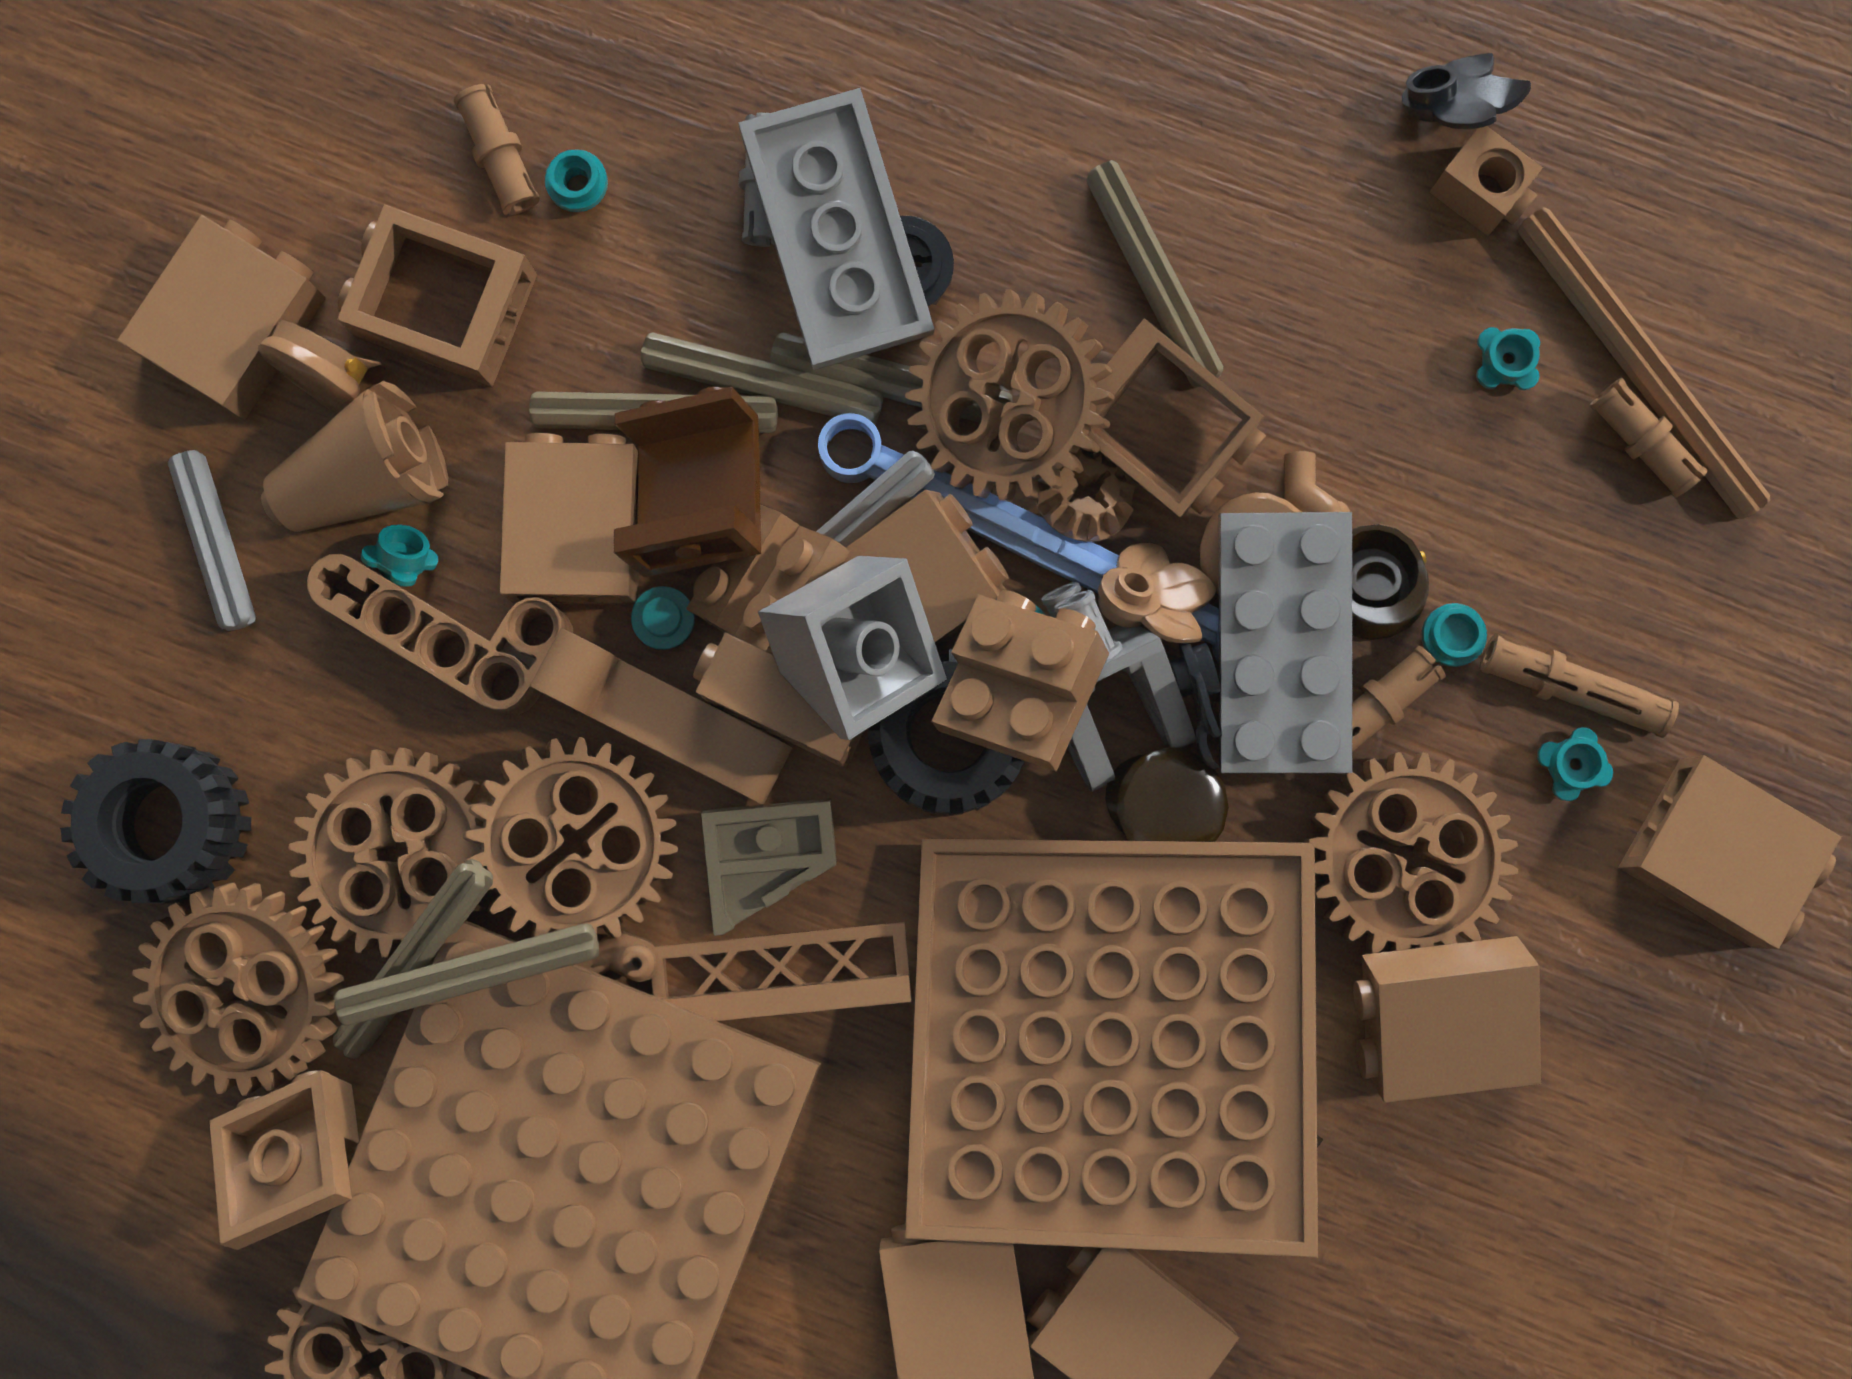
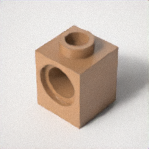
[1429,126,1543,236]

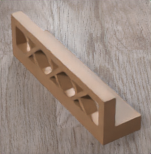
[652,922,912,1021]

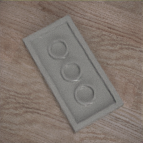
[738,88,935,370]
[1218,512,1352,773]

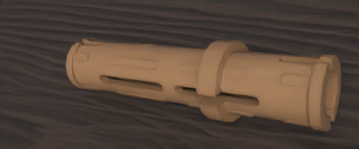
[1480,634,1679,738]

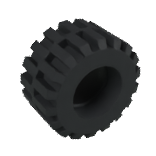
[867,649,1024,816]
[60,739,252,903]

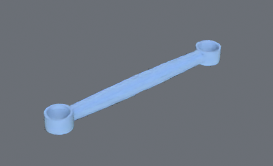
[818,413,1219,663]

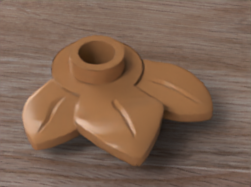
[1098,543,1216,643]

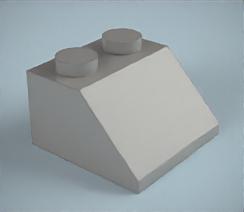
[758,556,947,740]

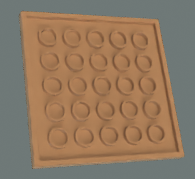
[905,839,1318,1257]
[296,921,821,1379]

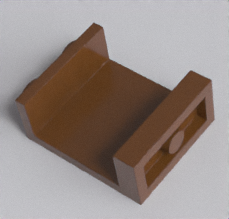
[614,386,761,577]

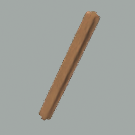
[1518,207,1771,519]

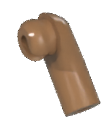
[1284,451,1350,512]
[575,931,661,982]

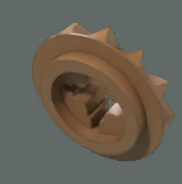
[1035,449,1135,542]

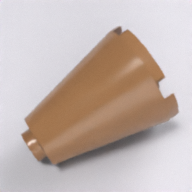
[261,381,449,532]

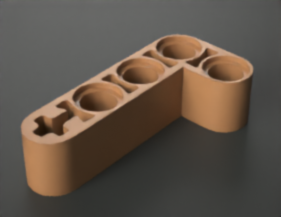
[307,554,573,715]
[530,628,793,805]

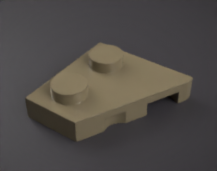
[701,798,837,936]

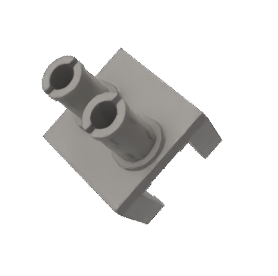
[1041,582,1196,792]

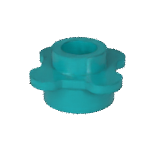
[1476,327,1540,391]
[361,524,438,587]
[1537,727,1613,801]

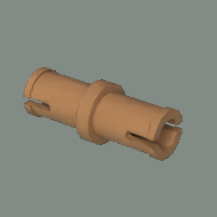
[454,84,540,215]
[1589,378,1708,498]
[1352,646,1446,752]

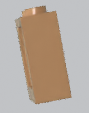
[337,204,537,387]
[1088,318,1266,517]
[693,632,865,770]

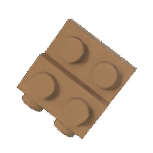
[686,505,850,655]
[931,590,1109,772]
[209,1070,359,1250]

